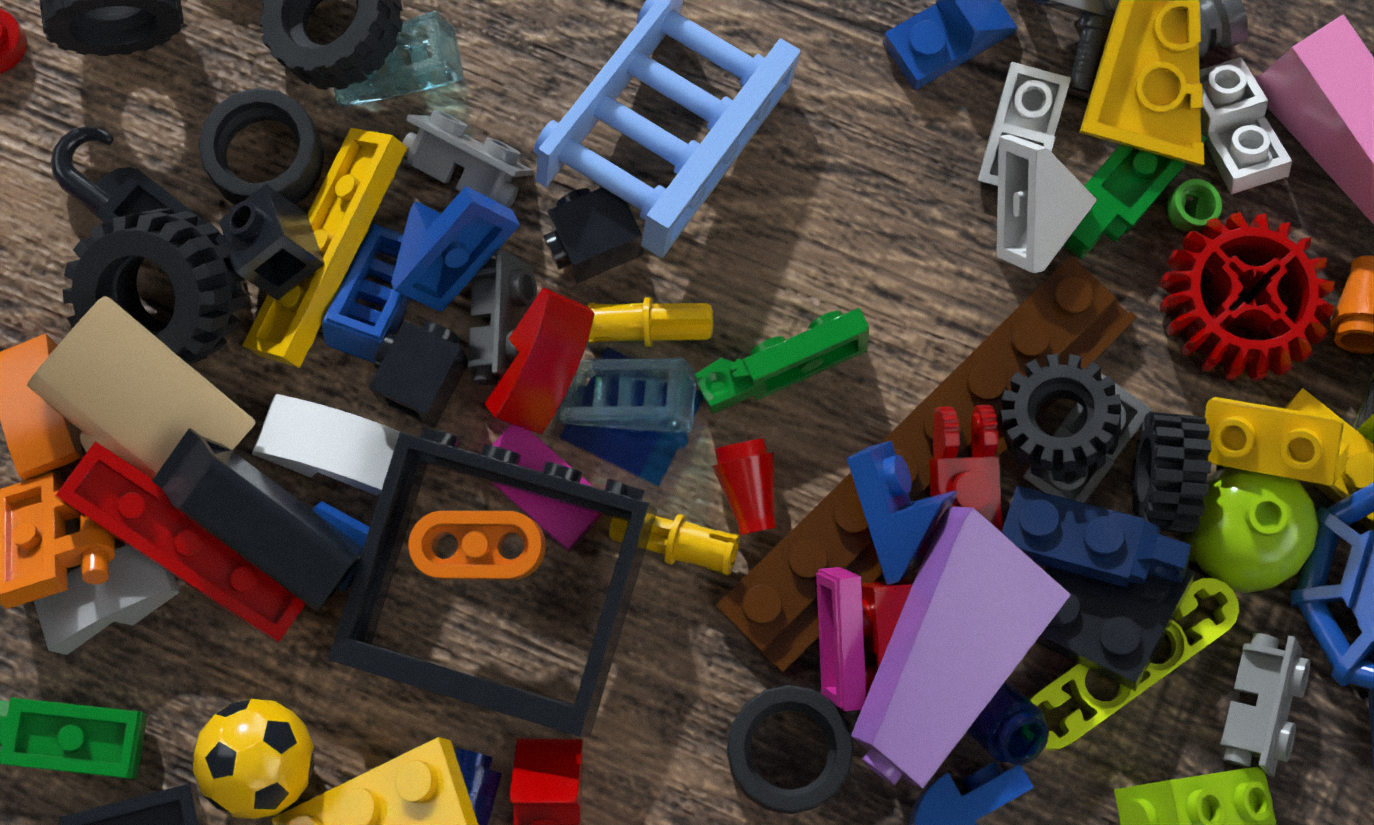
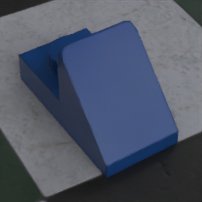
[883,0,1018,90]
[391,186,520,312]
[847,441,958,585]

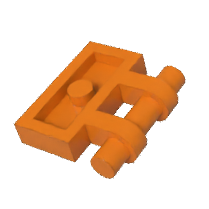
[0,472,115,609]

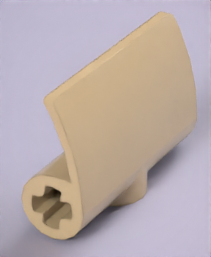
[27,296,255,479]

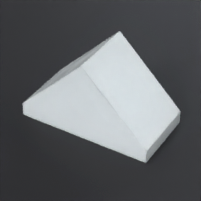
[997,134,1097,273]

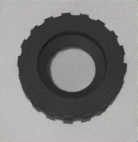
[39,0,184,56]
[259,0,403,90]

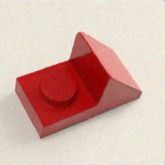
[509,738,583,825]

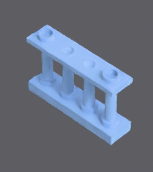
[534,0,801,258]

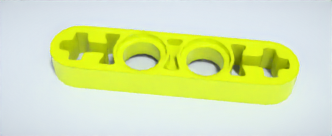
[1018,578,1239,751]

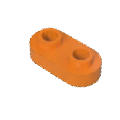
[408,511,546,580]

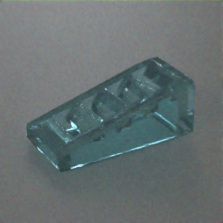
[334,10,464,108]
[557,358,697,432]

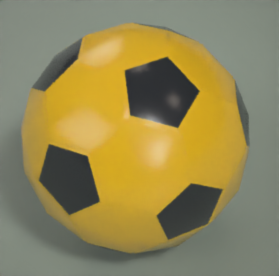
[193,699,314,819]

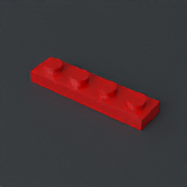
[55,441,305,644]

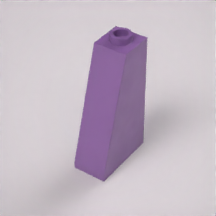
[851,506,1071,788]

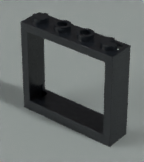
[328,428,657,737]

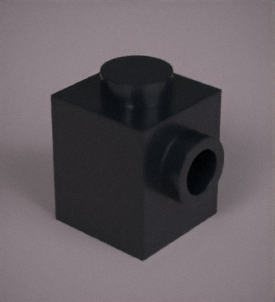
[219,184,325,301]
[543,187,644,284]
[369,320,468,428]

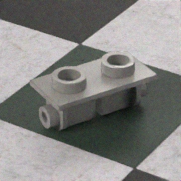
[402,110,534,208]
[1220,633,1310,777]

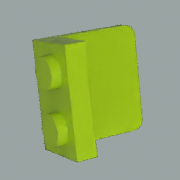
[1114,767,1277,825]

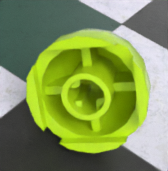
[1181,467,1318,593]

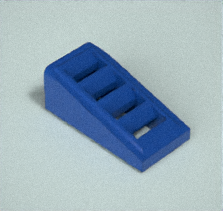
[322,223,410,363]

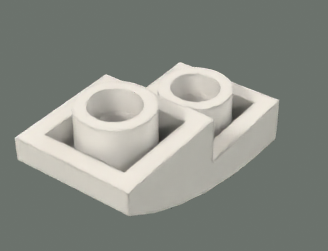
[1199,57,1292,194]
[978,62,1071,186]
[252,394,400,496]

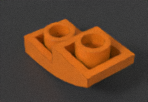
[0,333,83,481]

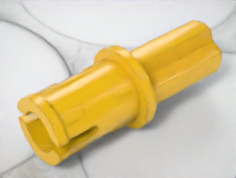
[588,297,714,347]
[609,514,740,576]

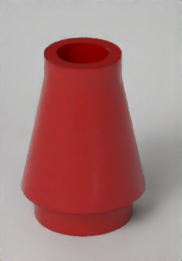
[712,438,777,535]

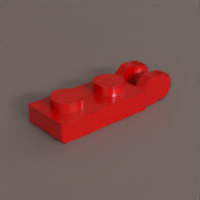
[929,405,1002,533]

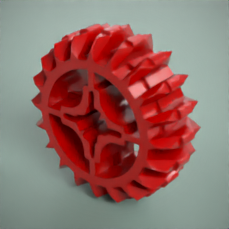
[1160,211,1335,382]

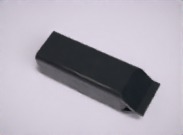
[152,428,363,612]

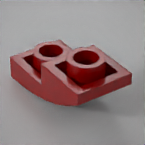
[485,287,595,435]

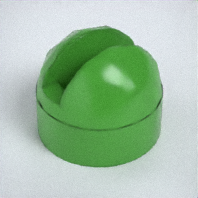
[1165,179,1222,233]

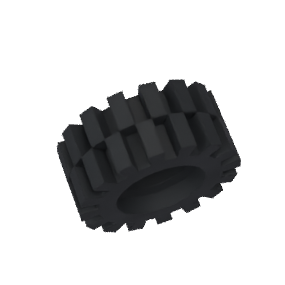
[1001,354,1121,481]
[1132,411,1211,533]

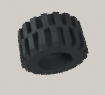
[63,209,246,365]

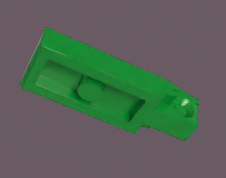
[1063,134,1207,260]
[695,308,869,414]
[0,697,148,779]

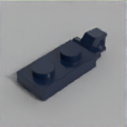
[1002,486,1191,588]

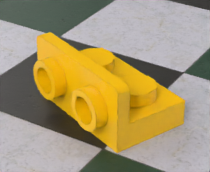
[1205,397,1350,486]

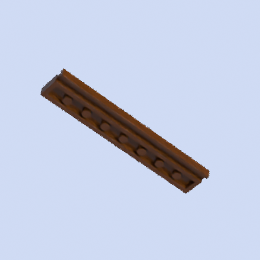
[716,255,1137,674]

